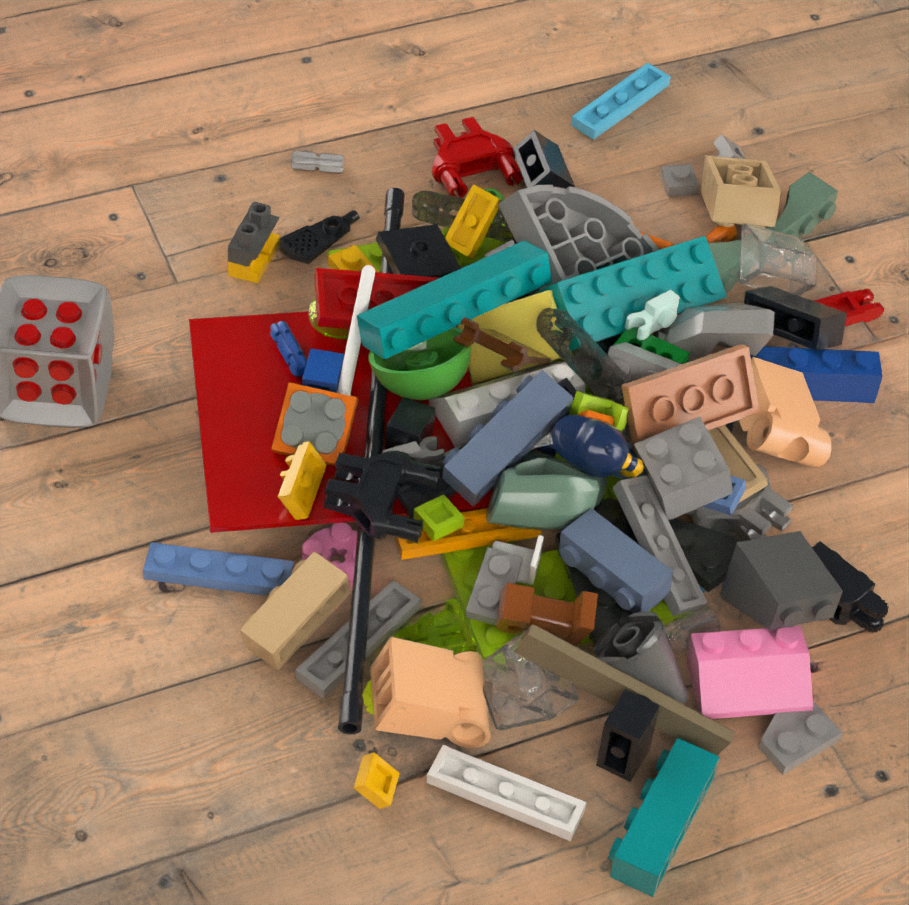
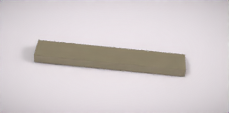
[514,624,734,756]

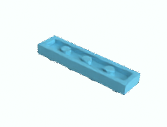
[571,63,671,140]

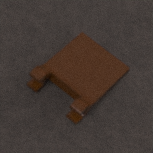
[453,317,552,372]

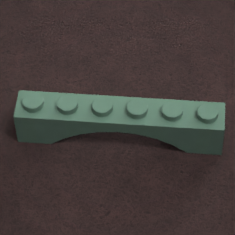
[708,172,838,293]

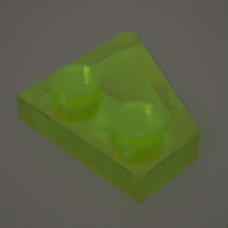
[394,598,477,655]

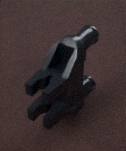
[324,451,442,544]

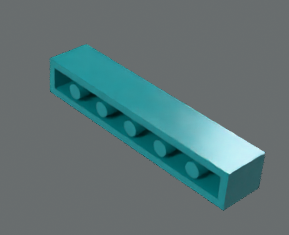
[357,240,552,359]

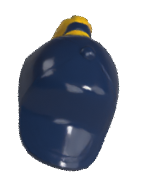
[552,415,644,478]

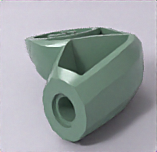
[486,449,607,530]

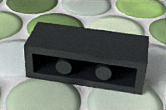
[744,286,847,351]

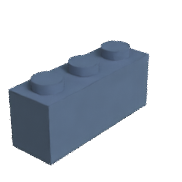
[559,508,673,614]

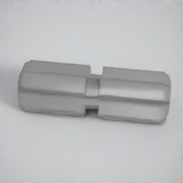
[291,151,344,173]

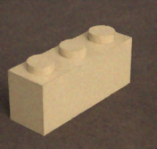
[239,551,351,671]

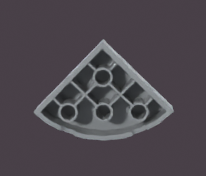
[498,185,659,290]

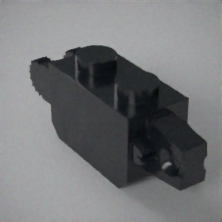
[812,541,889,633]

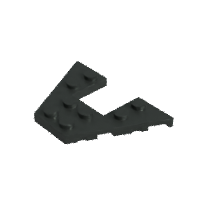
[555,498,747,646]

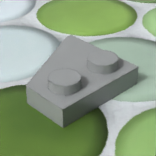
[758,701,843,775]

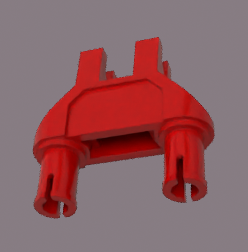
[432,116,524,200]

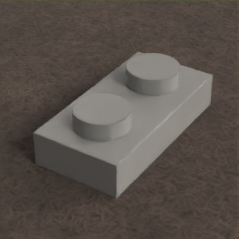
[465,548,523,626]

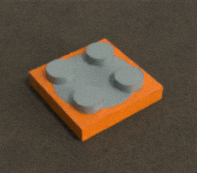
[271,382,358,466]

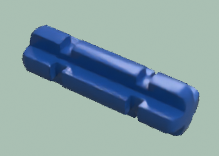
[270,321,308,377]

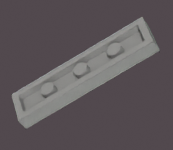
[612,475,707,616]
[295,580,421,699]

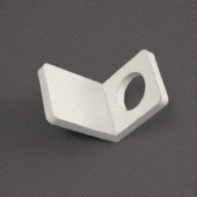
[492,535,544,585]

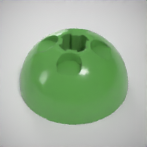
[369,327,472,401]

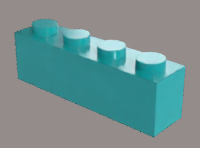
[608,738,720,897]

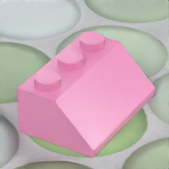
[687,626,813,719]

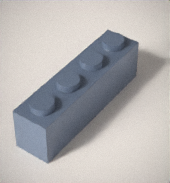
[442,370,574,507]

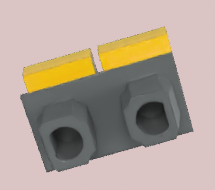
[228,202,280,284]

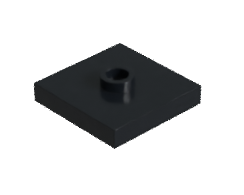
[376,224,461,278]

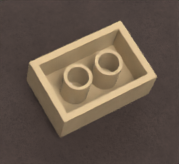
[700,155,781,230]

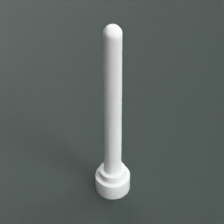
[337,265,375,396]

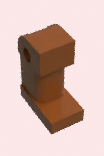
[496,582,598,646]

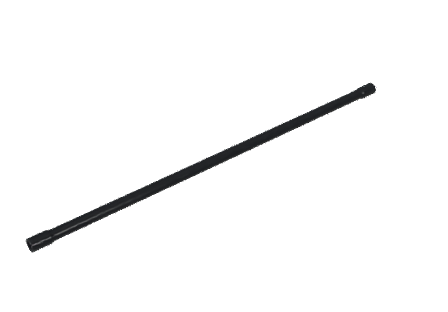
[338,188,405,735]

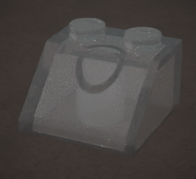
[740,223,817,296]

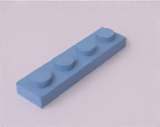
[143,542,294,596]

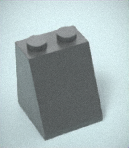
[720,531,843,630]

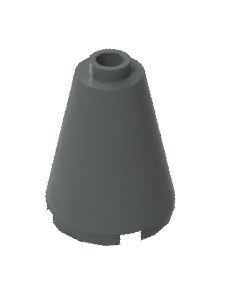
[594,611,688,705]

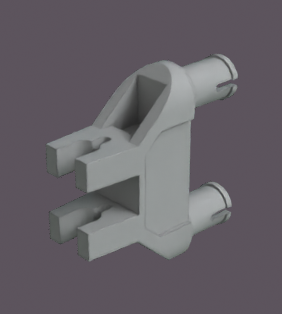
[685,464,793,540]

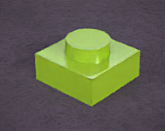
[413,494,465,541]

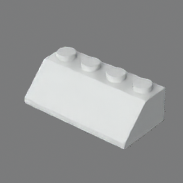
[428,361,586,447]

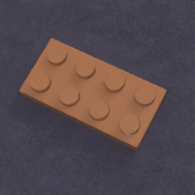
[621,344,760,453]

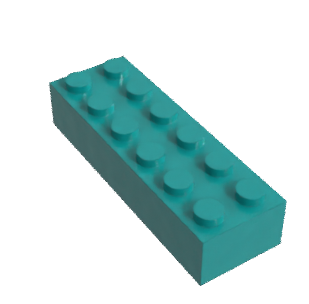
[534,236,727,352]

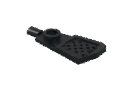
[280,210,360,264]

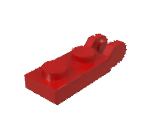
[814,288,884,326]

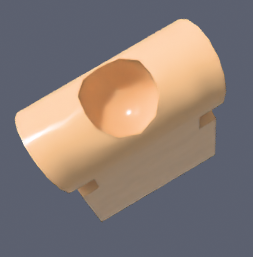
[739,357,831,467]
[370,637,491,748]

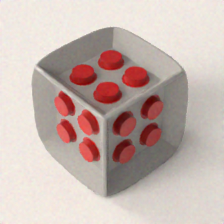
[0,275,114,427]

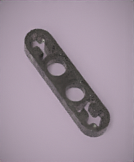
[411,190,516,242]
[536,308,632,406]

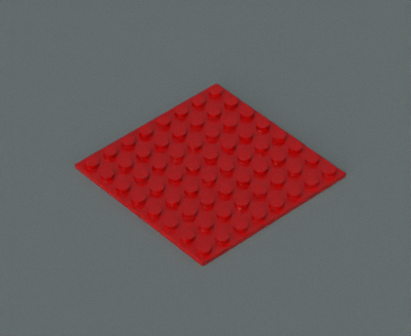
[189,311,493,533]

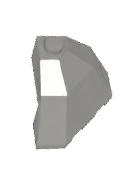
[652,302,775,362]

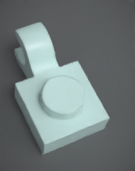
[625,290,680,340]

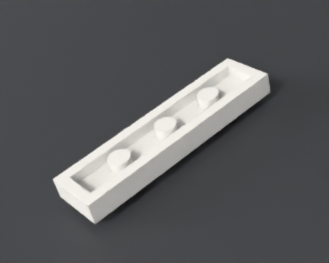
[426,745,587,841]

